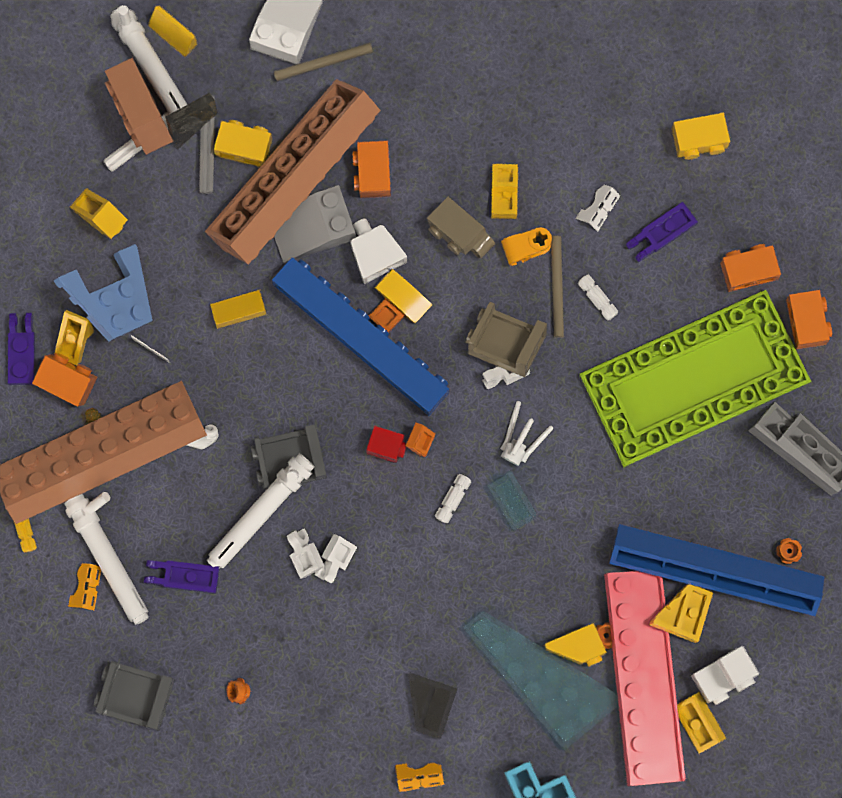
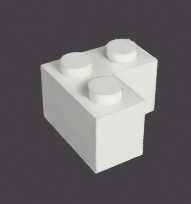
[691,646,759,705]

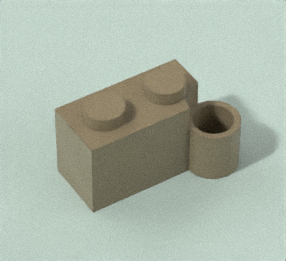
[427,197,495,259]

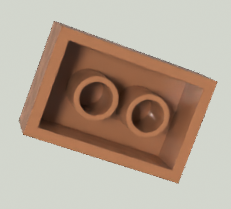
[105,58,173,155]

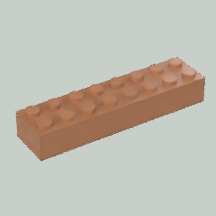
[205,79,381,264]
[0,381,207,524]

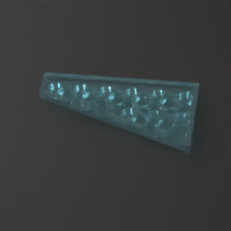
[463,611,619,751]

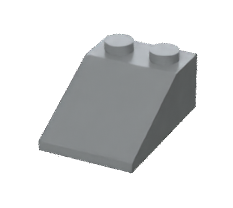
[274,185,356,264]

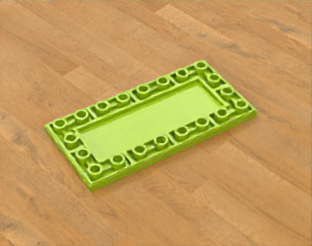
[579,290,811,467]

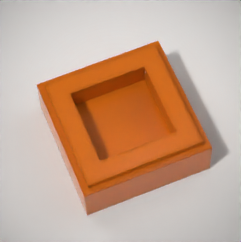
[369,298,405,333]
[406,423,435,457]

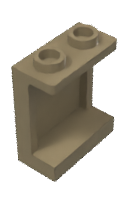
[466,302,547,377]

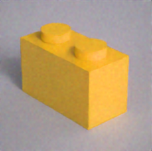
[672,113,730,160]
[214,120,272,167]

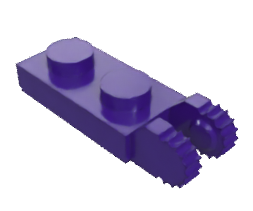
[626,202,698,262]
[8,313,35,385]
[144,560,220,594]

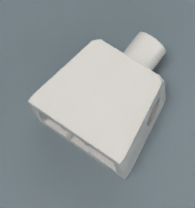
[350,218,407,284]

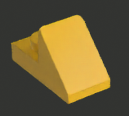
[54,310,94,365]

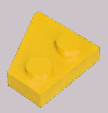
[649,584,713,643]

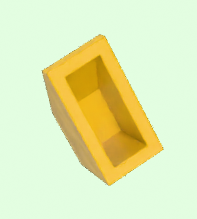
[70,188,128,239]
[544,623,606,667]

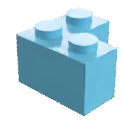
[504,762,576,798]

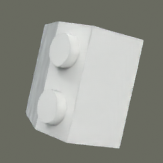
[249,0,323,65]

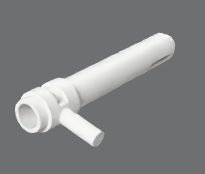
[110,6,192,125]
[207,453,314,569]
[64,492,149,625]

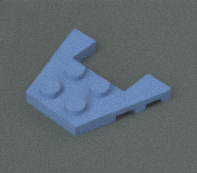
[54,244,153,342]

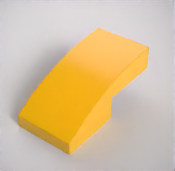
[491,164,518,219]
[374,269,432,323]

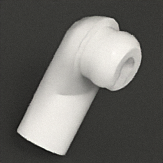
[186,425,219,449]

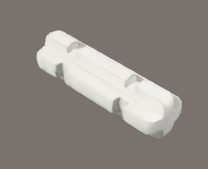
[578,275,618,320]
[435,474,471,523]

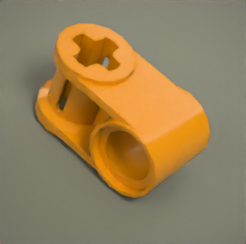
[501,227,552,266]

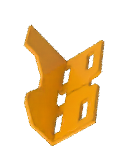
[68,563,101,611]
[395,763,444,792]

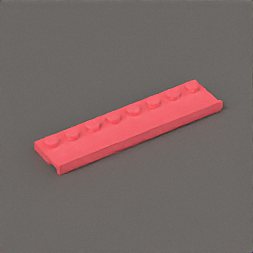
[604,571,685,786]

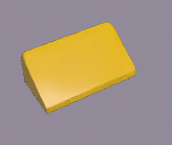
[149,5,197,57]
[210,290,267,329]
[677,692,726,754]

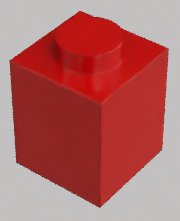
[366,426,407,463]

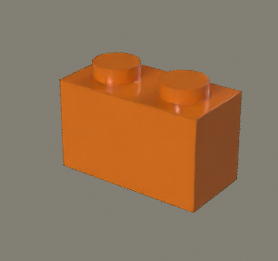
[353,141,391,198]
[720,244,781,292]
[786,290,832,349]
[32,352,97,407]

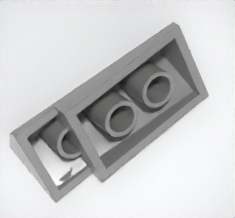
[748,402,842,496]

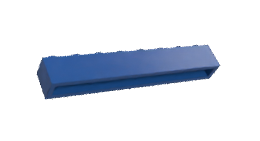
[272,257,449,416]
[609,524,824,616]

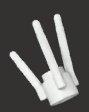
[500,401,553,466]

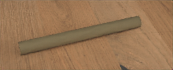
[274,43,373,81]
[551,236,564,338]

